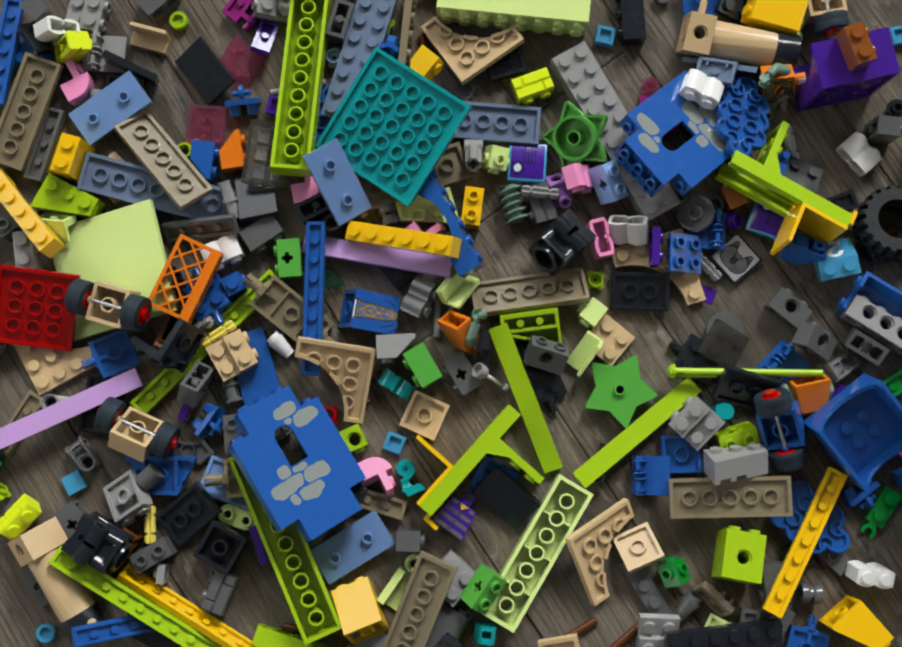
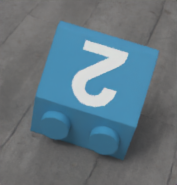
[814,238,862,283]

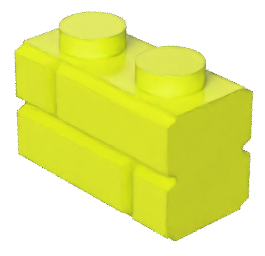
[54,31,93,64]
[510,67,554,106]
[0,493,42,541]

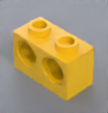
[461,186,484,230]

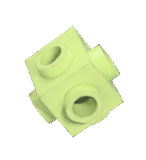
[481,145,510,175]

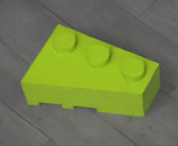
[30,173,106,219]
[500,307,562,343]

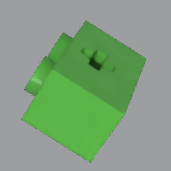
[274,238,304,280]
[460,563,507,615]

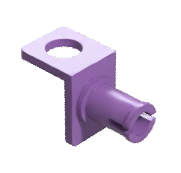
[545,172,572,208]

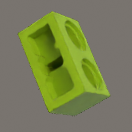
[339,423,369,455]

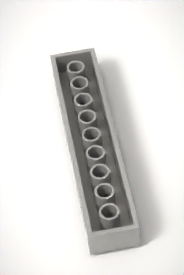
[550,41,681,223]

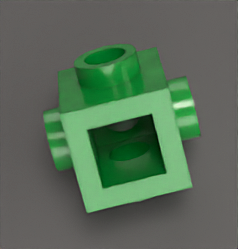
[657,555,691,588]

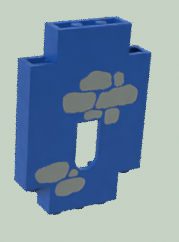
[614,70,731,198]
[228,385,366,543]

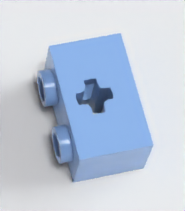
[588,159,629,205]

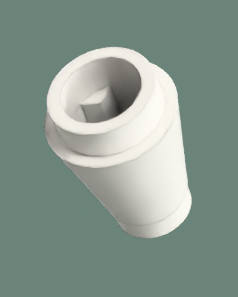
[266,330,294,358]

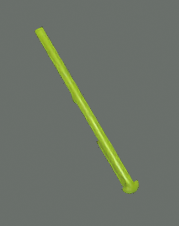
[667,364,823,379]

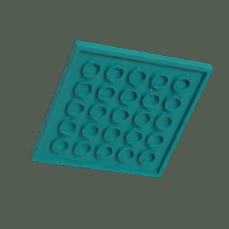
[315,46,472,207]

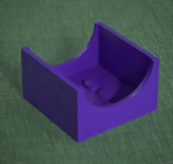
[793,27,900,112]

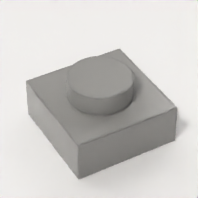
[153,562,170,585]

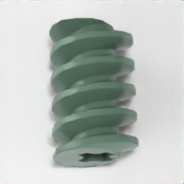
[497,183,529,225]

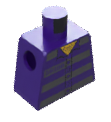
[432,491,476,541]

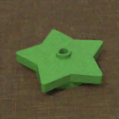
[541,101,609,167]
[585,355,657,428]

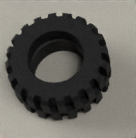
[852,185,902,263]

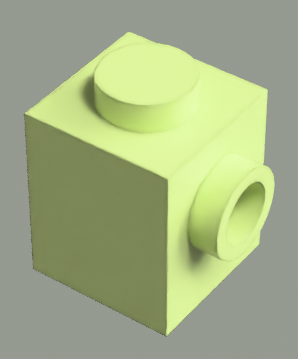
[577,297,608,328]

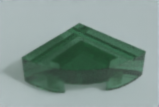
[325,270,345,290]

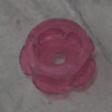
[641,77,660,95]

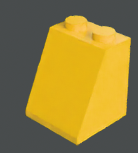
[740,0,809,35]
[47,132,96,183]
[331,576,389,644]
[818,595,894,647]

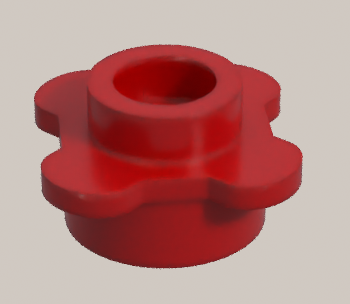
[323,406,339,425]

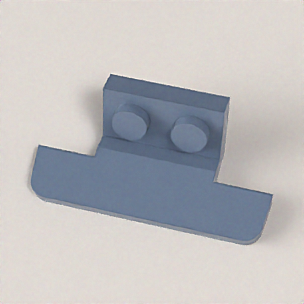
[682,55,758,86]

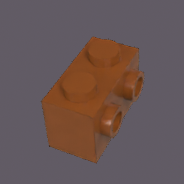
[836,21,877,72]

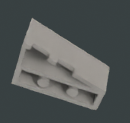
[703,443,768,486]

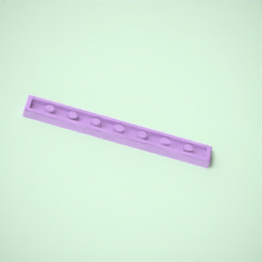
[301,234,453,278]
[0,368,144,450]

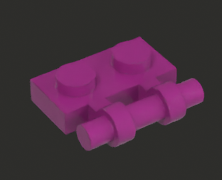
[222,0,258,32]

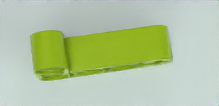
[252,623,330,647]

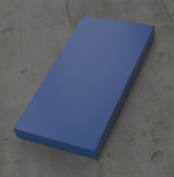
[237,327,280,407]

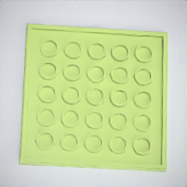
[53,199,179,341]

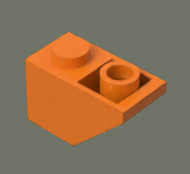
[219,129,250,174]

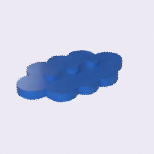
[714,76,770,156]
[768,480,850,555]

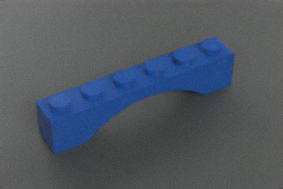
[418,169,484,278]

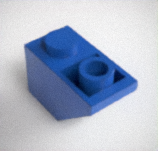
[190,139,220,183]
[780,232,828,265]

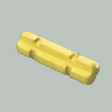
[202,320,237,348]
[144,505,156,544]

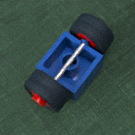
[754,388,807,472]

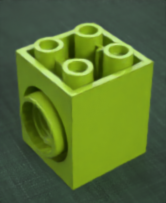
[711,525,767,585]

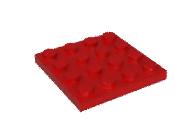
[0,264,81,351]

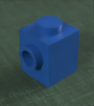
[220,271,249,299]

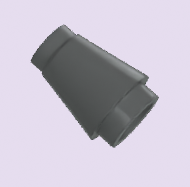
[674,591,701,621]

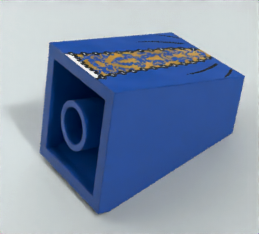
[338,289,401,335]

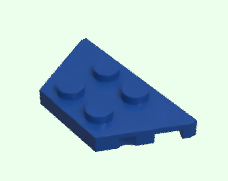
[125,455,198,496]

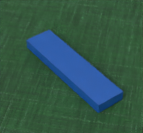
[71,615,155,647]

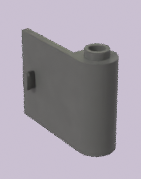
[426,603,471,647]

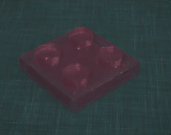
[220,35,267,86]
[186,104,229,146]

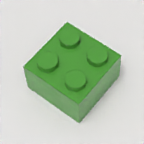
[402,342,443,389]

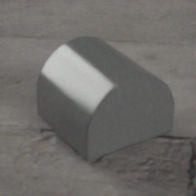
[136,462,165,490]

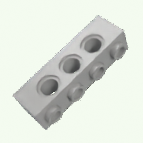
[840,294,902,355]

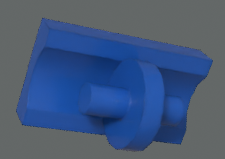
[380,35,399,60]
[224,85,261,117]
[191,403,227,440]
[841,481,880,509]

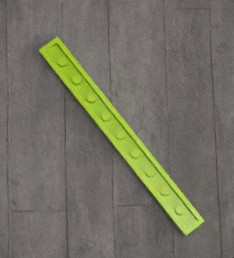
[130,269,277,414]
[48,545,222,647]

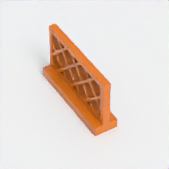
[149,234,225,323]

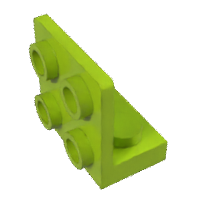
[713,421,760,448]

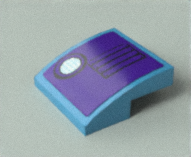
[507,143,547,184]
[744,201,784,240]

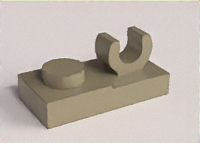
[692,581,735,618]

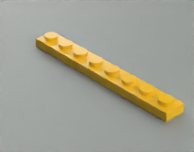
[761,466,848,619]
[116,564,256,647]

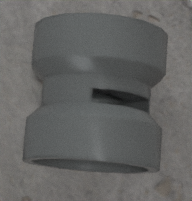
[377,204,401,227]
[797,583,823,605]

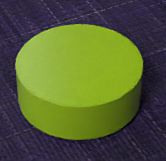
[169,11,189,32]

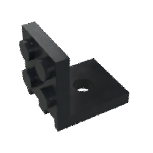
[130,318,208,373]

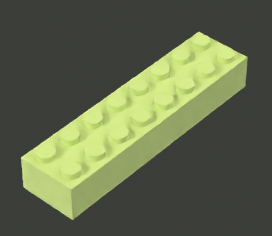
[436,0,591,37]
[481,473,594,633]

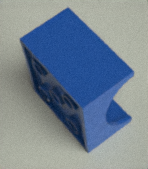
[803,373,902,493]

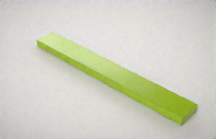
[489,323,563,474]
[572,377,702,489]

